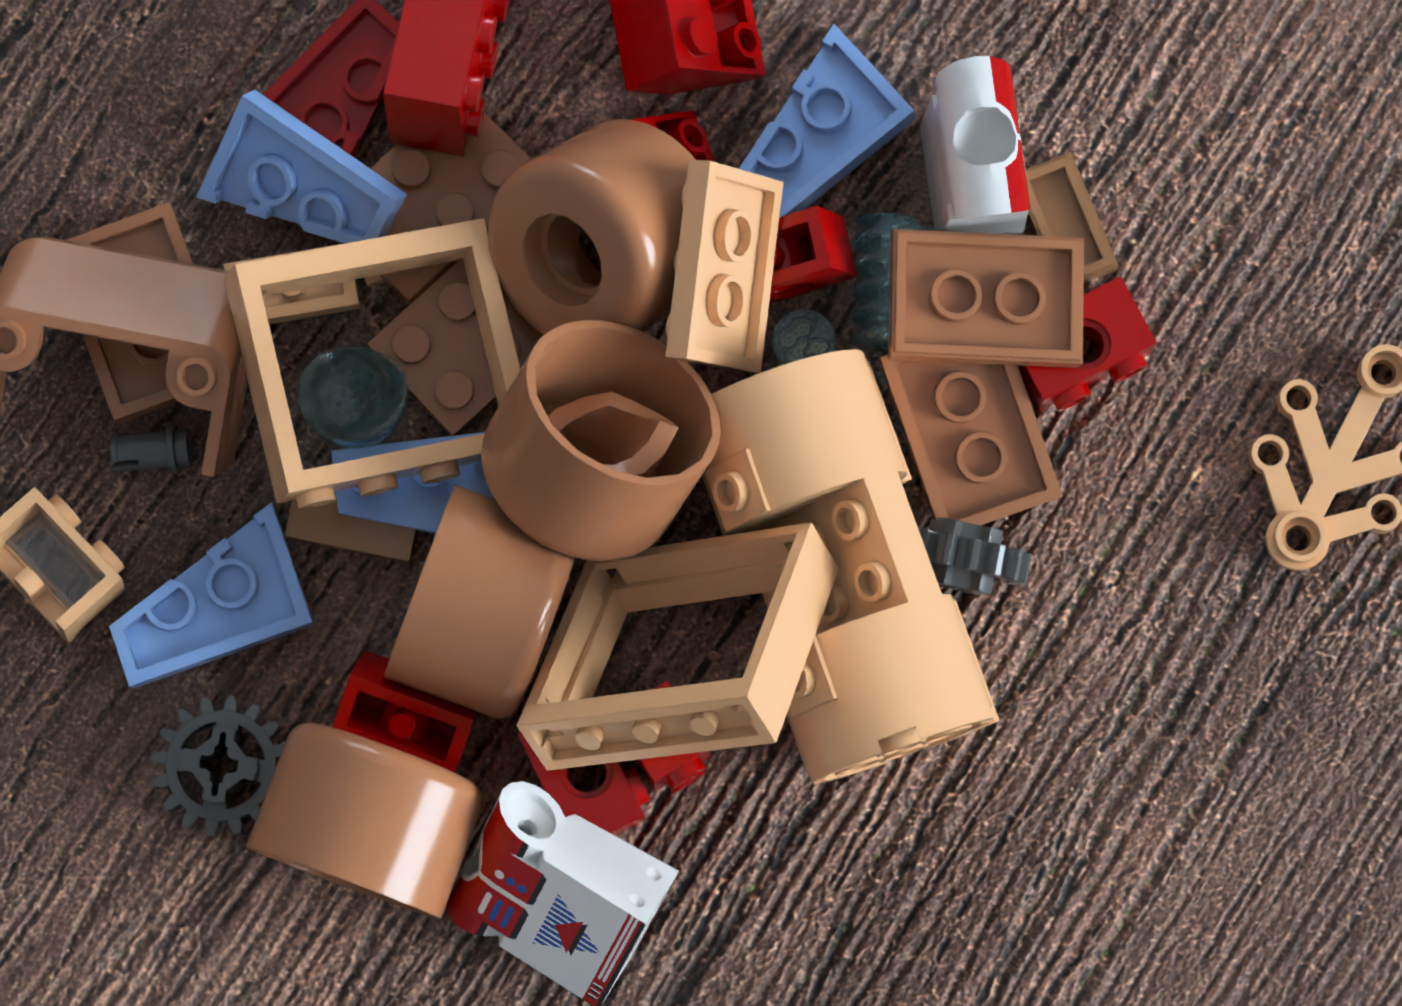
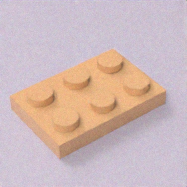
[665,160,784,374]

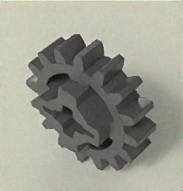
[919,517,1032,595]
[151,696,285,837]

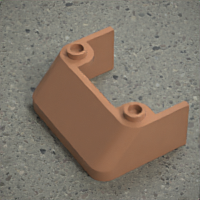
[0,236,248,477]

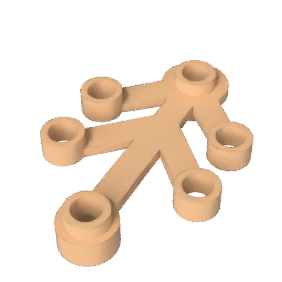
[1248,344,1402,571]

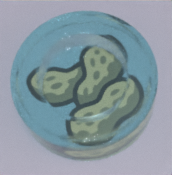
[772,309,835,366]

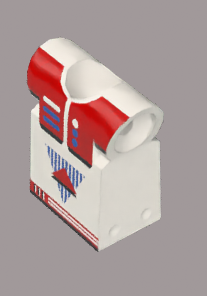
[920,56,1031,235]
[446,781,679,1006]

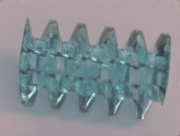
[851,213,935,351]

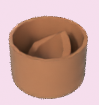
[488,119,695,335]
[481,320,721,561]
[383,484,575,719]
[246,722,484,919]

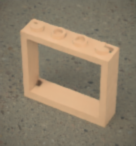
[224,218,520,508]
[516,522,839,771]

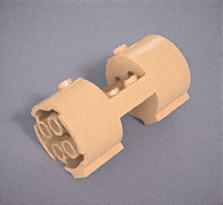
[702,349,1000,785]

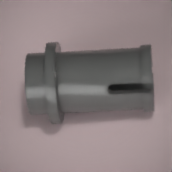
[110,424,193,474]

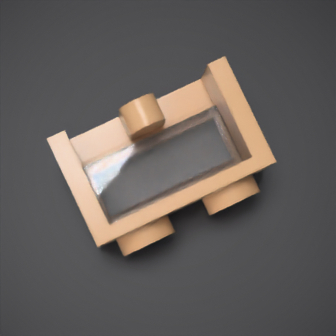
[0,487,125,644]

